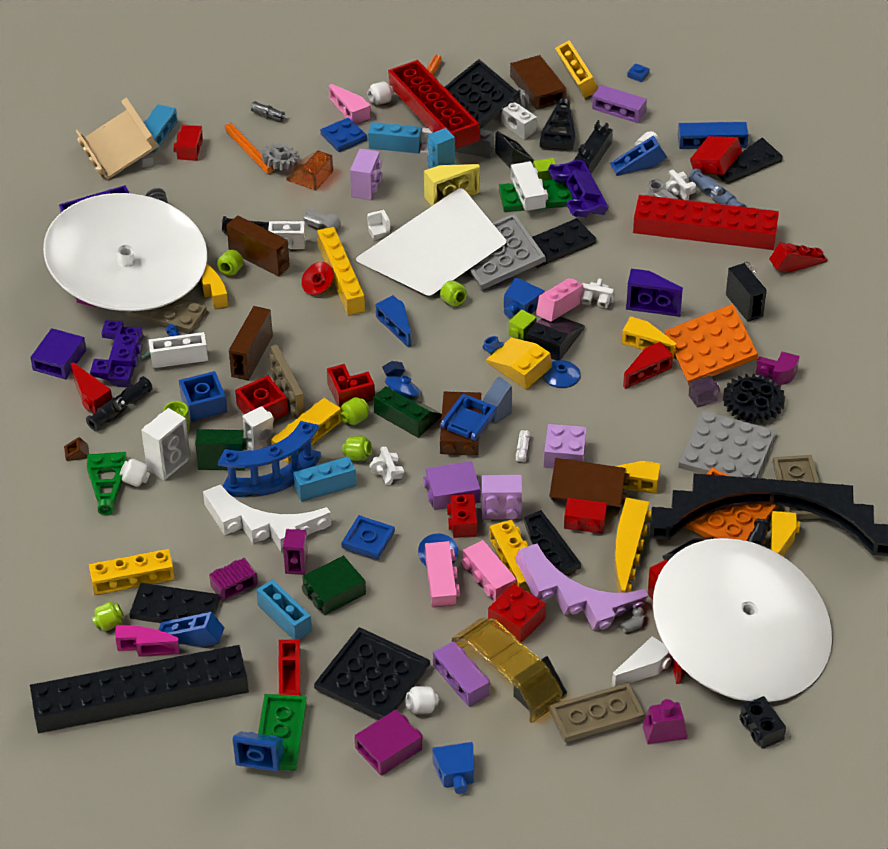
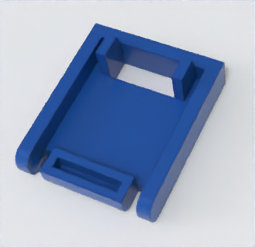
[441,394,497,441]

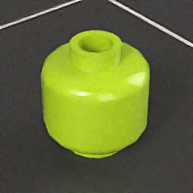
[217,250,244,276]
[440,280,467,307]
[340,397,369,426]
[342,436,372,461]
[92,601,124,632]

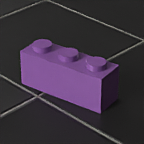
[592,85,647,123]
[433,641,490,707]

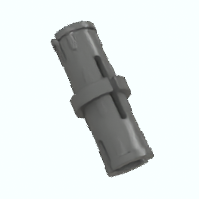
[251,101,285,122]

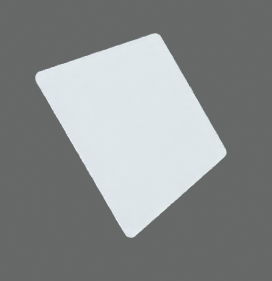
[356,188,506,296]

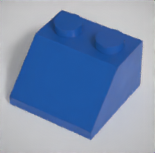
[232,731,284,772]

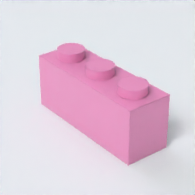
[536,278,584,322]
[461,540,516,601]
[425,541,460,607]

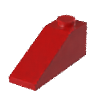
[623,342,673,389]
[71,362,112,414]

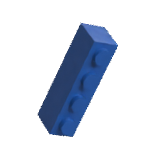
[678,122,749,149]

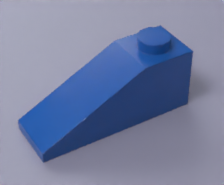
[610,135,668,175]
[375,295,411,348]
[159,612,225,647]

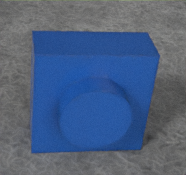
[627,63,650,82]

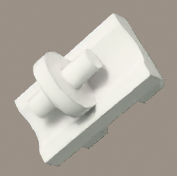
[665,170,696,200]
[581,278,614,309]
[369,447,404,485]

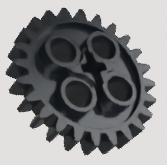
[723,373,785,423]

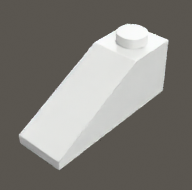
[612,636,672,687]

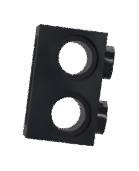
[739,696,786,749]

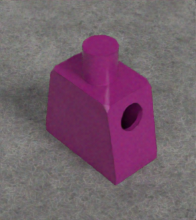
[643,699,687,744]

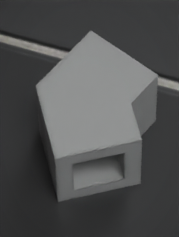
[135,152,154,168]

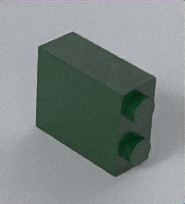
[195,429,248,471]
[301,555,366,615]

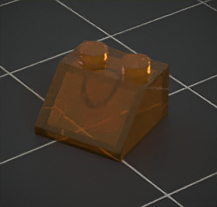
[286,150,333,191]

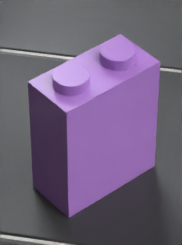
[423,461,480,510]

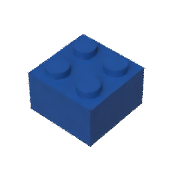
[179,371,227,421]

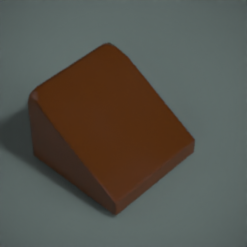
[64,437,89,461]

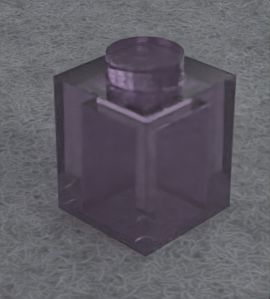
[688,376,720,408]

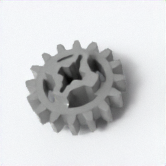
[261,143,299,171]

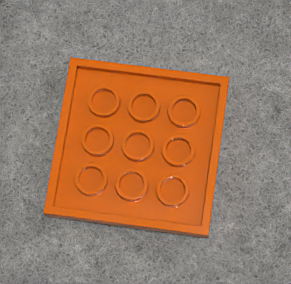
[664,304,759,386]
[685,467,779,541]

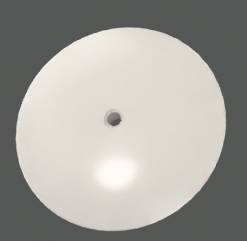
[43,193,207,311]
[653,538,832,702]

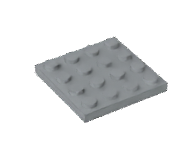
[468,213,546,290]
[678,410,776,478]

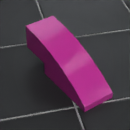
[115,625,180,657]

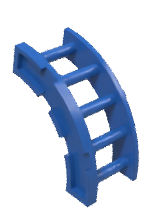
[218,421,321,497]

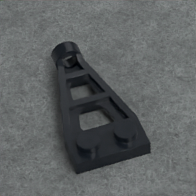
[540,98,575,150]

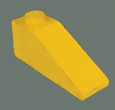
[622,316,676,359]
[616,461,661,494]
[770,511,800,556]

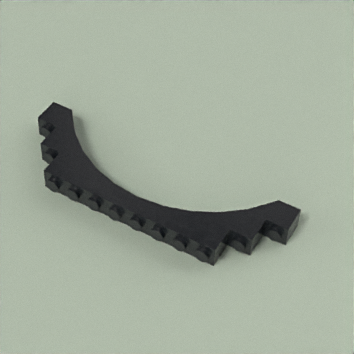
[650,473,888,556]

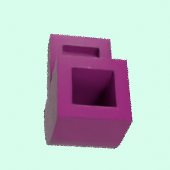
[756,351,800,385]

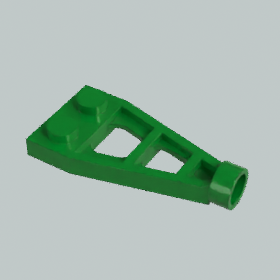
[87,452,127,516]

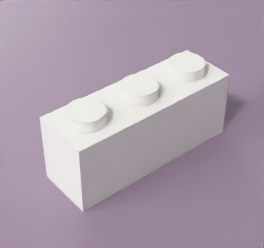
[511,161,548,211]
[148,332,208,368]

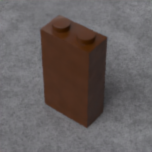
[510,55,566,110]
[226,215,290,277]
[229,306,273,381]
[440,391,482,455]
[549,458,630,509]

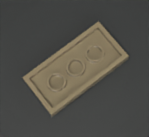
[125,299,207,334]
[268,344,305,419]
[772,455,822,520]
[549,682,645,743]

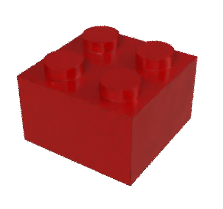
[235,375,289,420]
[488,583,546,644]

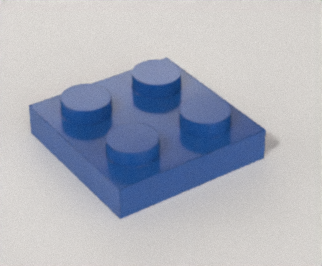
[320,117,367,152]
[341,515,395,560]

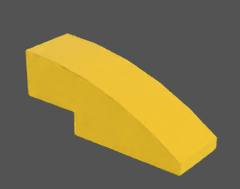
[201,264,228,309]

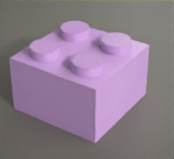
[350,148,383,200]
[544,424,587,469]
[481,475,522,520]

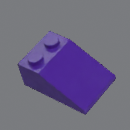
[626,268,683,317]

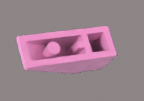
[329,84,372,124]

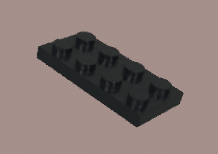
[532,218,596,268]
[129,583,220,623]

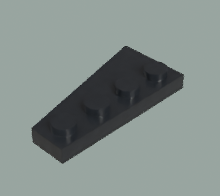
[717,137,783,184]
[524,510,581,575]

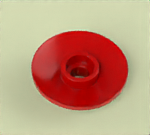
[301,262,334,295]

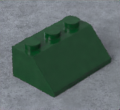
[373,386,442,438]

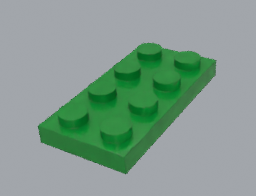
[499,180,572,212]
[258,694,307,771]

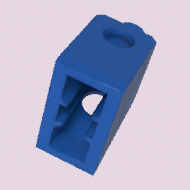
[504,277,545,318]
[432,742,474,794]

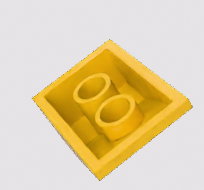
[486,337,552,390]

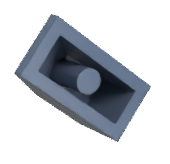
[482,376,512,424]

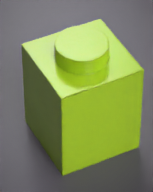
[533,158,556,180]
[508,310,537,341]

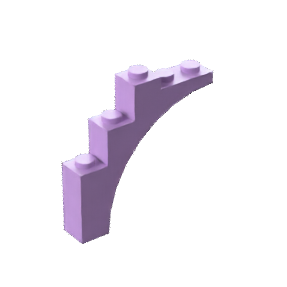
[515,544,648,630]

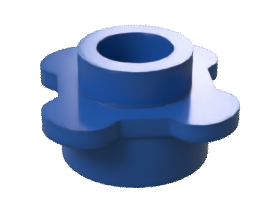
[482,336,504,353]

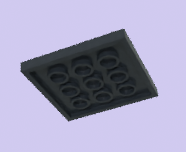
[445,59,521,129]
[314,627,430,720]

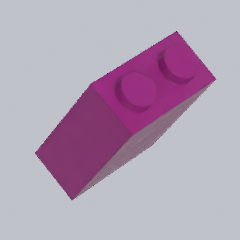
[354,710,423,776]

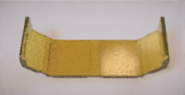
[452,618,562,723]

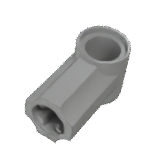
[647,179,678,199]
[303,209,341,230]

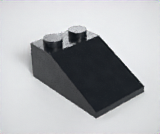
[527,316,585,361]

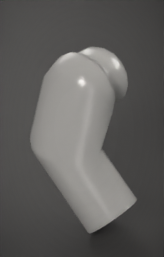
[621,607,646,633]

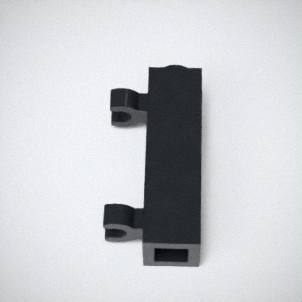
[574,120,613,174]

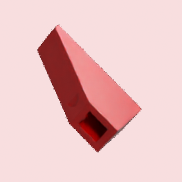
[769,242,828,272]

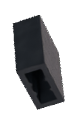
[726,263,767,322]

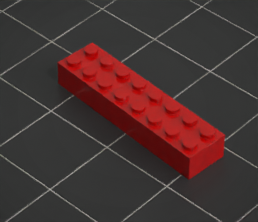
[388,60,481,150]
[633,195,779,250]

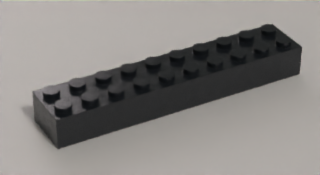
[30,644,249,733]

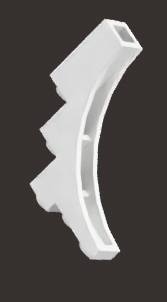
[203,484,331,552]

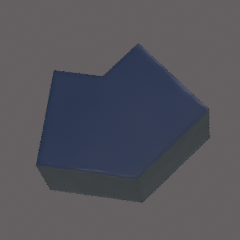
[382,361,405,377]

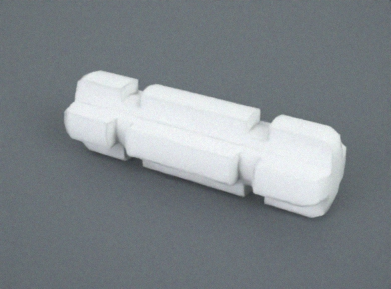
[516,430,530,462]

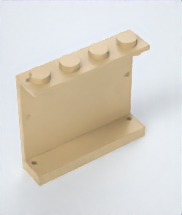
[76,97,159,180]

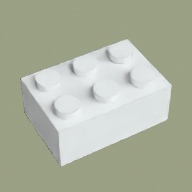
[141,408,190,481]

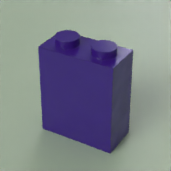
[30,328,87,380]

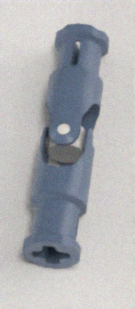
[688,168,747,207]

